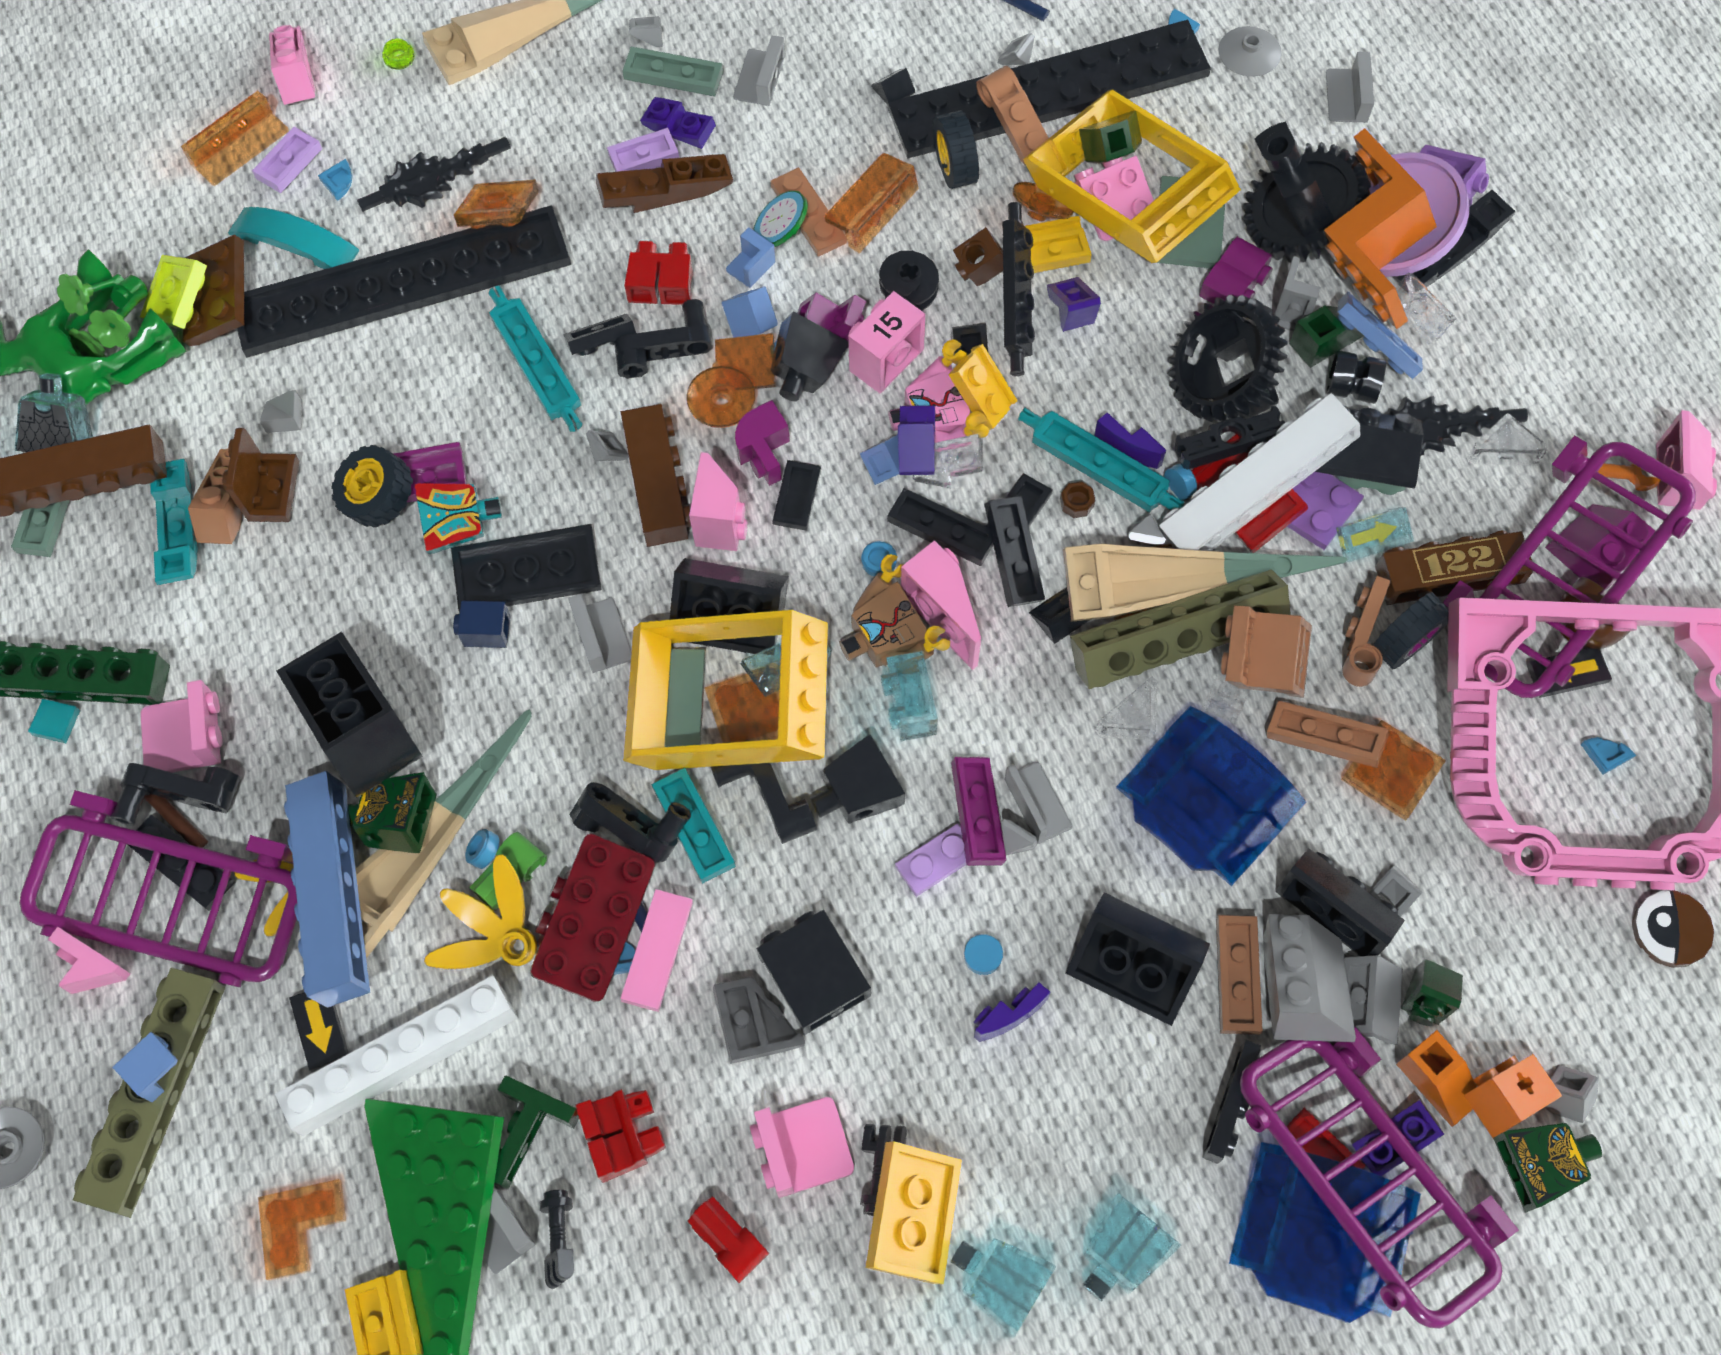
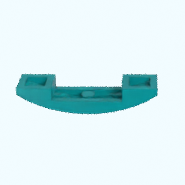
[228,207,359,269]
[150,458,198,585]

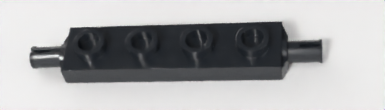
[1002,202,1035,376]

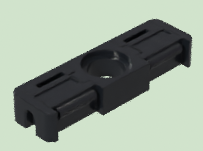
[1174,406,1285,470]

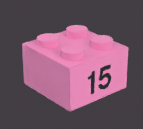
[848,291,925,394]

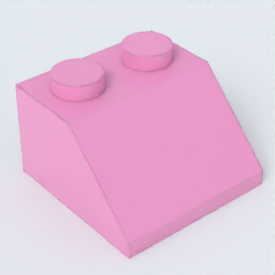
[1656,410,1717,510]
[689,452,748,551]

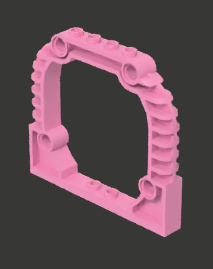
[1447,598,1721,890]

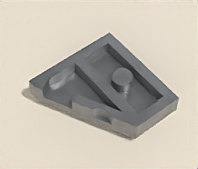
[713,976,805,1064]

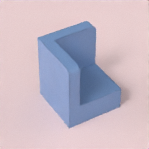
[726,227,776,288]
[721,286,778,340]
[860,434,899,485]
[112,1032,177,1102]

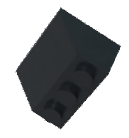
[1315,405,1424,489]
[669,558,789,657]
[1275,848,1405,956]
[1065,892,1210,1026]

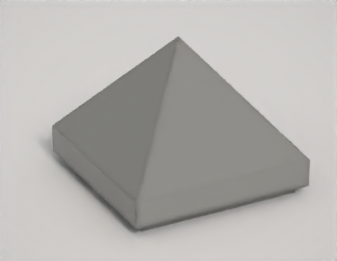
[997,33,1035,65]
[586,430,629,461]
[1127,514,1165,545]
[1001,819,1037,855]

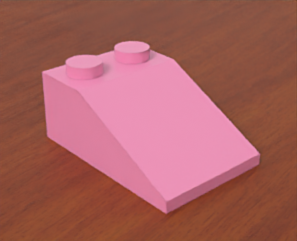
[901,540,981,670]

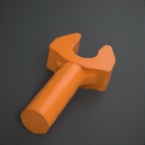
[1598,463,1661,491]

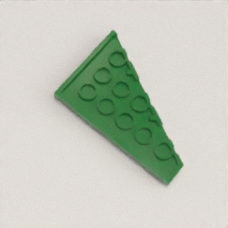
[364,1099,504,1355]

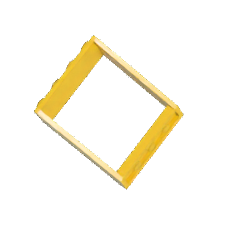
[623,610,828,770]

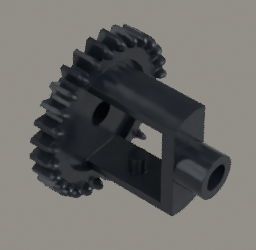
[1243,121,1371,263]

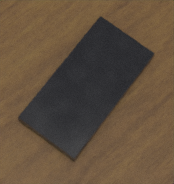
[451,524,602,613]

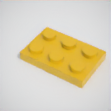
[865,1141,962,1284]

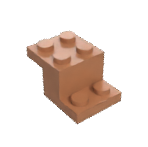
[1221,605,1312,698]

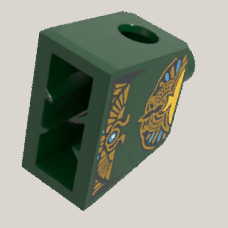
[348,772,437,853]
[1493,1123,1602,1213]

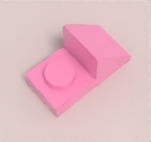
[48,927,130,994]

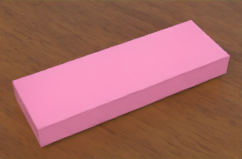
[620,889,693,1012]

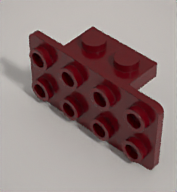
[530,834,655,1002]

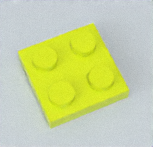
[140,254,207,329]

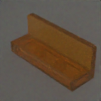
[181,90,289,186]
[824,153,919,254]

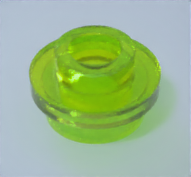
[382,38,415,70]

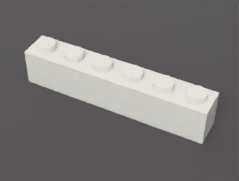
[1159,393,1360,551]
[275,975,518,1136]

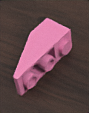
[269,25,315,105]

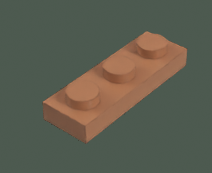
[770,167,847,257]
[1267,700,1388,768]
[1216,915,1263,1035]

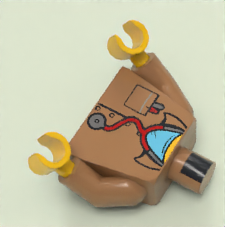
[839,554,950,670]

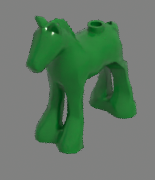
[0,249,187,408]

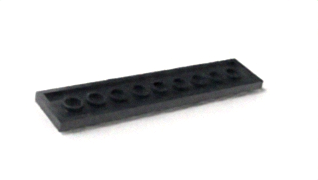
[888,19,1211,159]
[237,205,571,358]

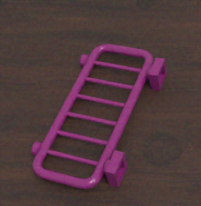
[1443,435,1696,698]
[19,790,297,988]
[1240,1027,1519,1329]

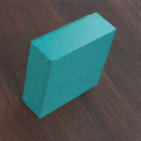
[28,699,81,744]

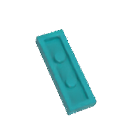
[651,768,736,884]

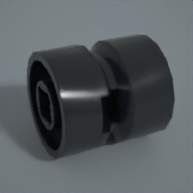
[1326,350,1386,404]

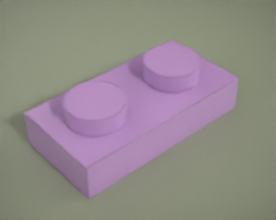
[252,127,322,193]
[607,128,679,172]
[895,823,966,897]

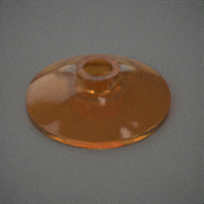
[1012,182,1074,221]
[687,366,755,428]

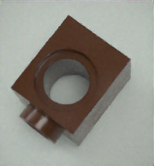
[953,227,1003,286]

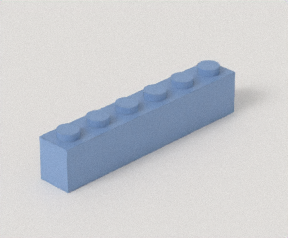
[284,771,370,1008]

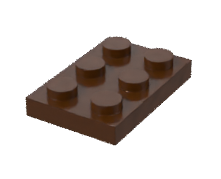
[183,234,244,346]

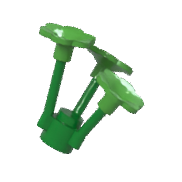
[57,273,148,357]

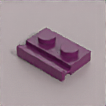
[393,442,467,503]

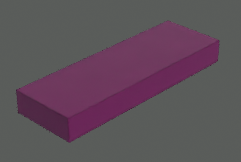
[951,757,1007,866]

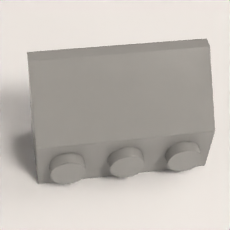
[1263,914,1356,1042]

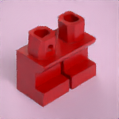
[624,241,693,305]
[575,1089,666,1183]

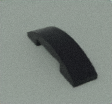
[1392,190,1515,296]

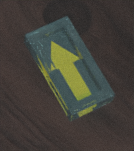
[1336,507,1414,562]

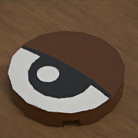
[1632,890,1715,968]

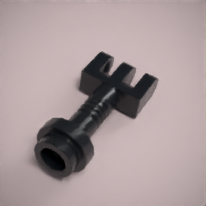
[860,1124,907,1216]
[540,1190,574,1289]

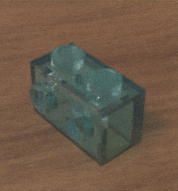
[880,651,938,741]

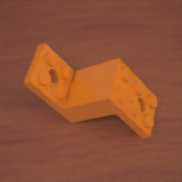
[1324,128,1437,329]

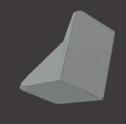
[260,390,302,433]
[1544,1065,1599,1123]

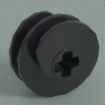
[879,250,939,311]

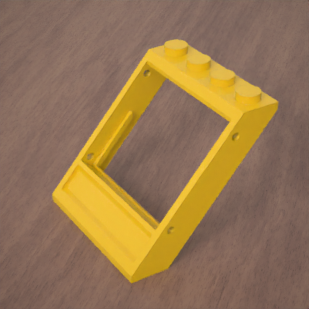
[1023,90,1241,263]

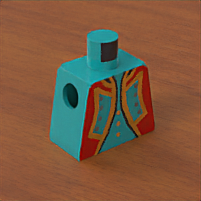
[414,483,502,554]

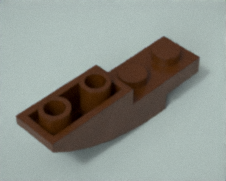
[596,154,733,213]

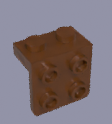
[222,428,300,522]

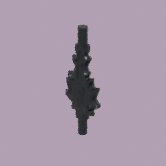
[357,136,511,212]
[1387,396,1528,456]

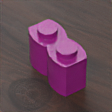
[1199,236,1273,304]

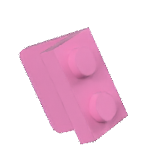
[1073,155,1154,241]
[141,680,223,773]
[749,1097,854,1198]

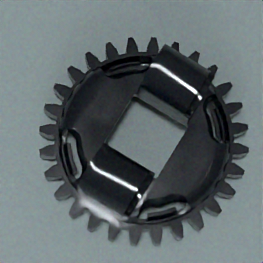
[1167,295,1288,422]

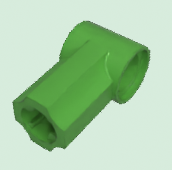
[469,832,547,911]

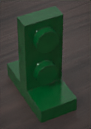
[494,1075,579,1190]

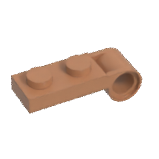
[976,66,1049,165]
[1342,576,1390,687]

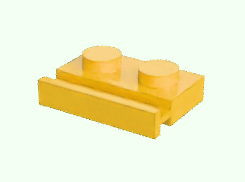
[1025,216,1092,273]
[948,344,1018,430]
[344,1270,424,1355]

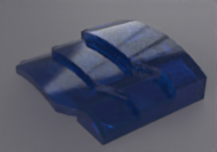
[1116,706,1306,886]
[1229,1142,1421,1323]

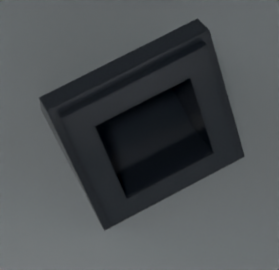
[871,67,915,105]
[950,323,988,355]

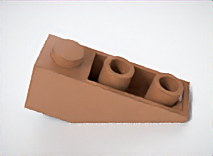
[188,448,243,544]

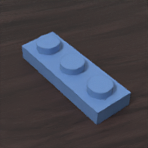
[1338,291,1423,379]

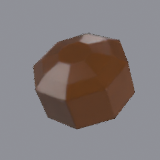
[1060,481,1096,518]

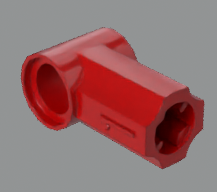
[687,1196,769,1283]

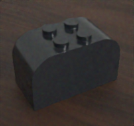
[276,631,423,798]

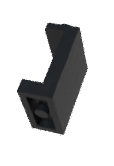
[756,909,871,1035]

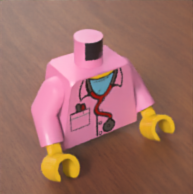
[888,339,989,451]

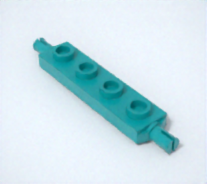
[488,286,582,432]
[1018,407,1185,513]

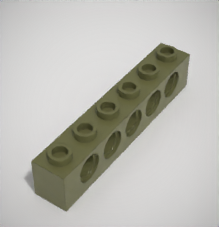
[1070,569,1291,689]
[73,967,225,1218]

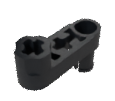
[614,299,712,379]
[111,763,241,826]
[711,763,817,844]
[569,782,691,862]

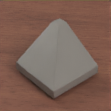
[629,16,663,47]
[1369,865,1423,917]

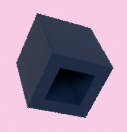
[453,601,511,648]

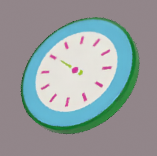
[753,191,808,247]

